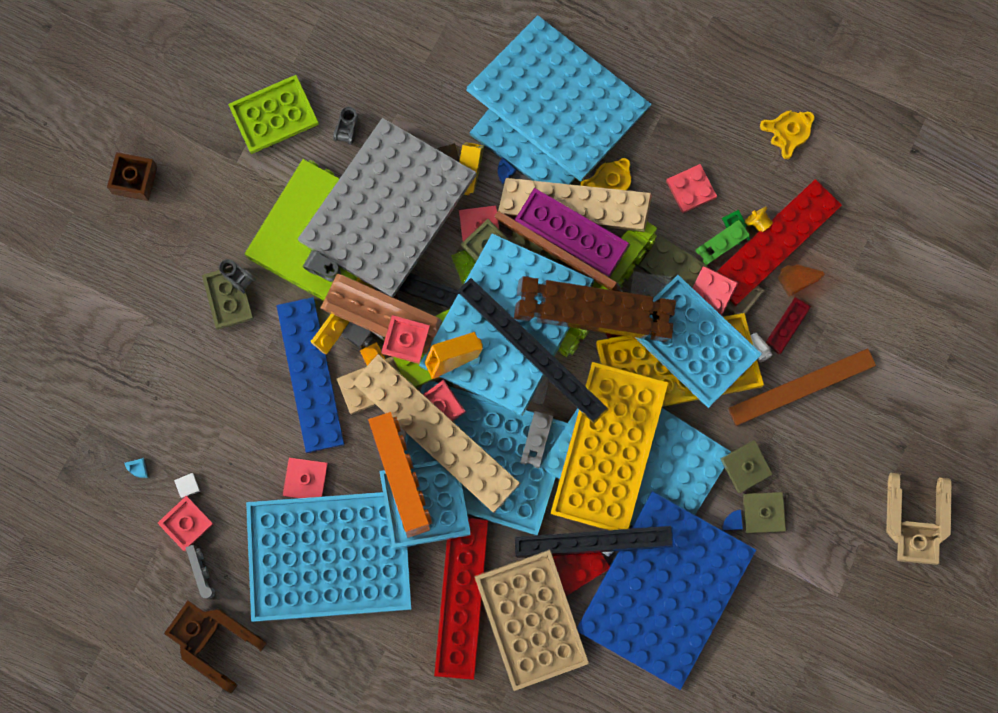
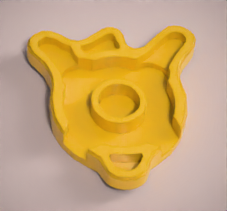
[760,110,815,159]
[580,158,631,191]

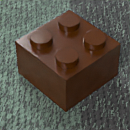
[107,152,158,201]

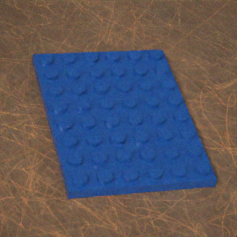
[577,491,756,690]

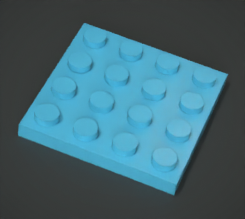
[379,461,471,549]

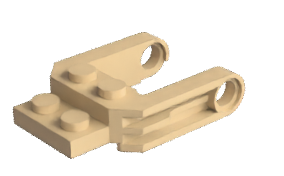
[886,473,951,565]

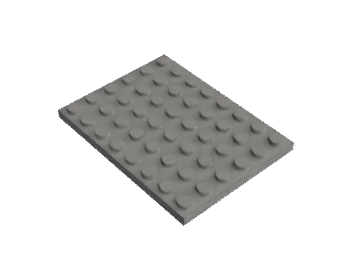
[298,118,477,297]

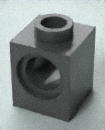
[342,322,373,349]

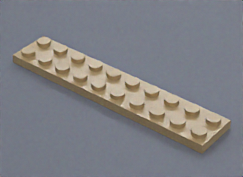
[353,354,521,513]

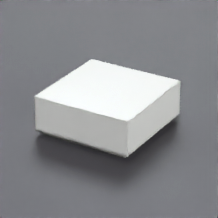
[174,473,200,499]

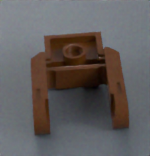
[164,600,267,694]

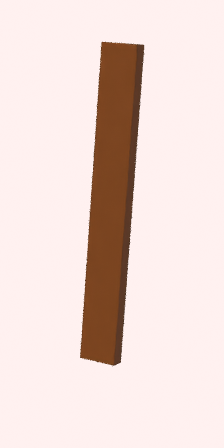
[495,211,622,291]
[728,348,876,426]

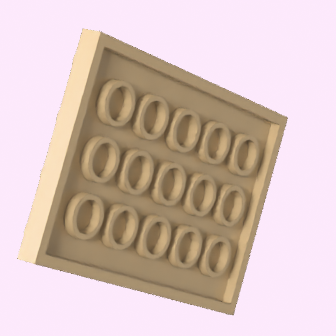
[474,550,589,691]

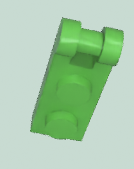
[695,220,750,265]

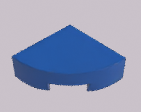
[498,158,516,184]
[722,510,743,531]

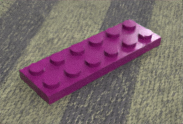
[515,188,630,277]

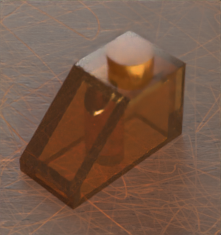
[777,264,825,297]

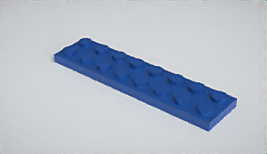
[276,297,344,453]

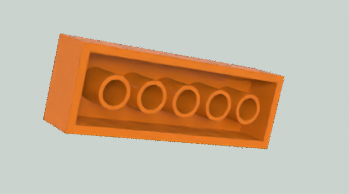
[368,412,432,538]

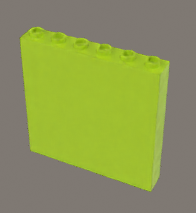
[245,159,358,301]

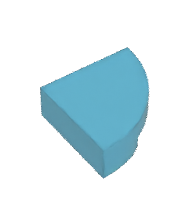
[124,458,149,478]

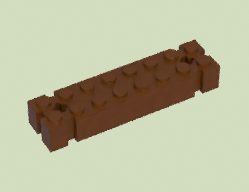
[514,276,676,342]

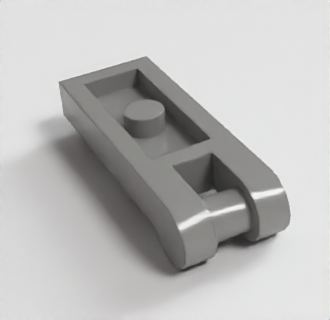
[520,411,553,468]
[186,545,215,599]

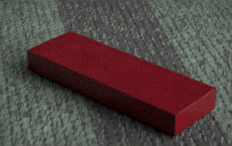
[766,297,811,354]

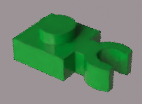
[721,210,750,245]

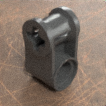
[333,107,359,145]
[302,250,341,282]
[219,259,256,294]

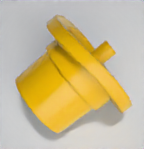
[745,206,773,232]

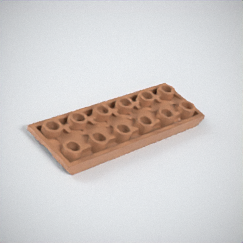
[321,274,442,355]

